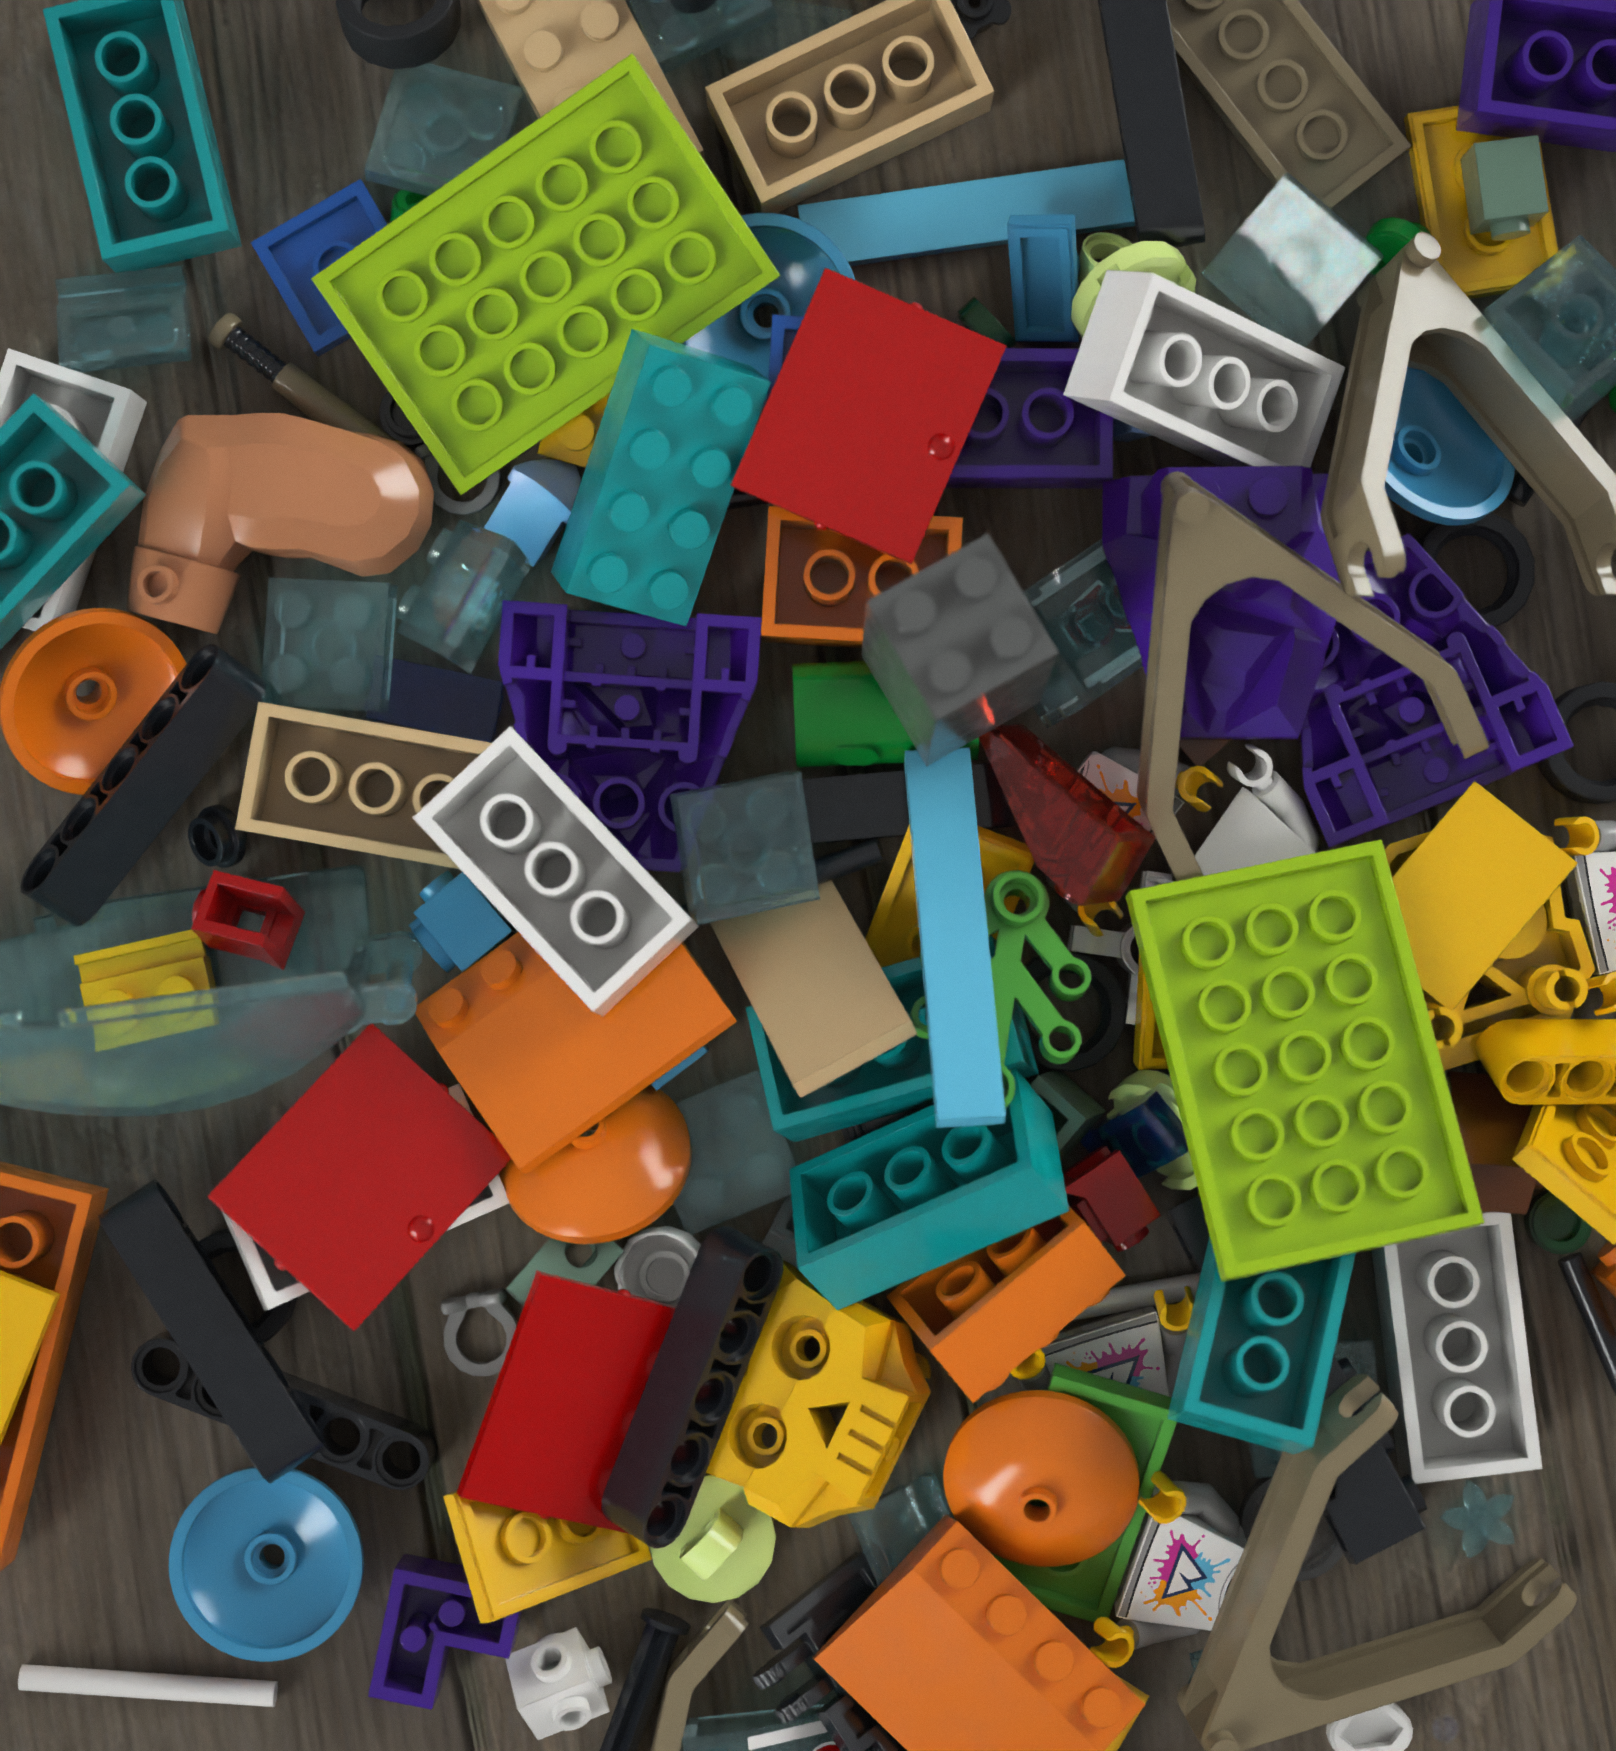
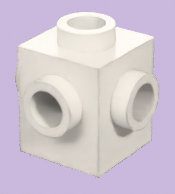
[505,1627,612,1740]

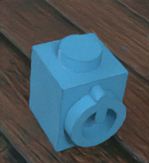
[409,870,517,973]

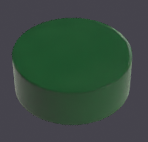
[957,296,1017,348]
[1524,1190,1592,1254]

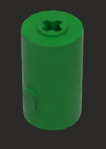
[792,661,979,767]

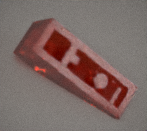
[979,724,1156,906]

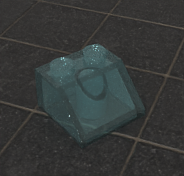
[1483,235,1616,422]

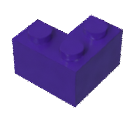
[368,1553,522,1710]

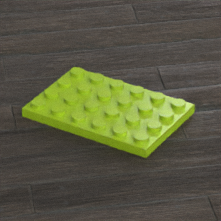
[311,53,781,495]
[1126,840,1485,1282]

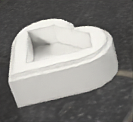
[1326,1703,1413,1751]

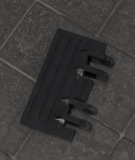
[752,1551,907,1751]

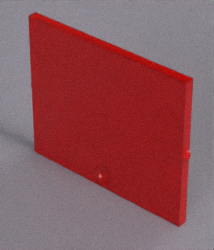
[731,268,1007,565]
[207,1022,511,1331]
[456,1271,677,1533]

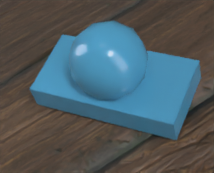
[1007,214,1081,342]

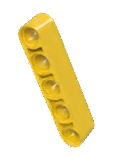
[1476,1019,1616,1105]

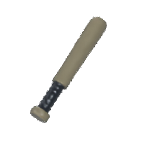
[208,312,426,467]

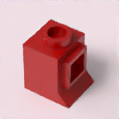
[191,870,306,971]
[1063,1145,1161,1252]

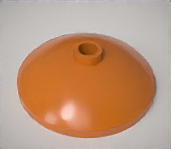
[0,608,186,795]
[499,1084,692,1244]
[943,1390,1140,1567]

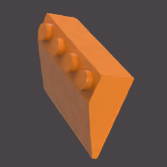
[412,932,737,1175]
[813,1514,1145,1751]

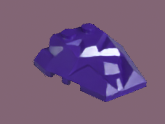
[1102,466,1340,739]
[1301,533,1574,848]
[498,600,762,873]

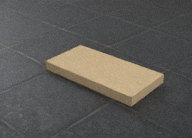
[710,857,918,1098]

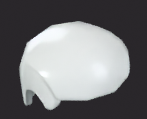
[614,1226,701,1306]

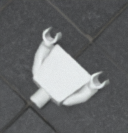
[1147,744,1320,885]

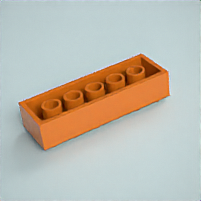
[0,1161,109,1571]

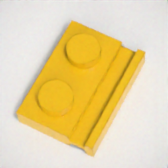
[73,929,223,1047]

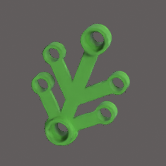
[909,870,1091,1110]

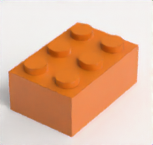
[761,506,963,648]
[886,1206,1126,1403]

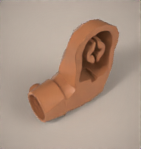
[126,413,434,635]

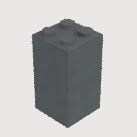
[862,534,1058,766]

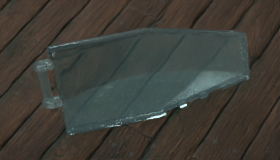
[0,865,423,1117]

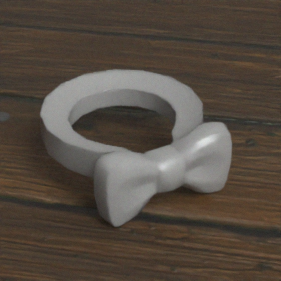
[414,443,501,516]
[440,1288,518,1376]

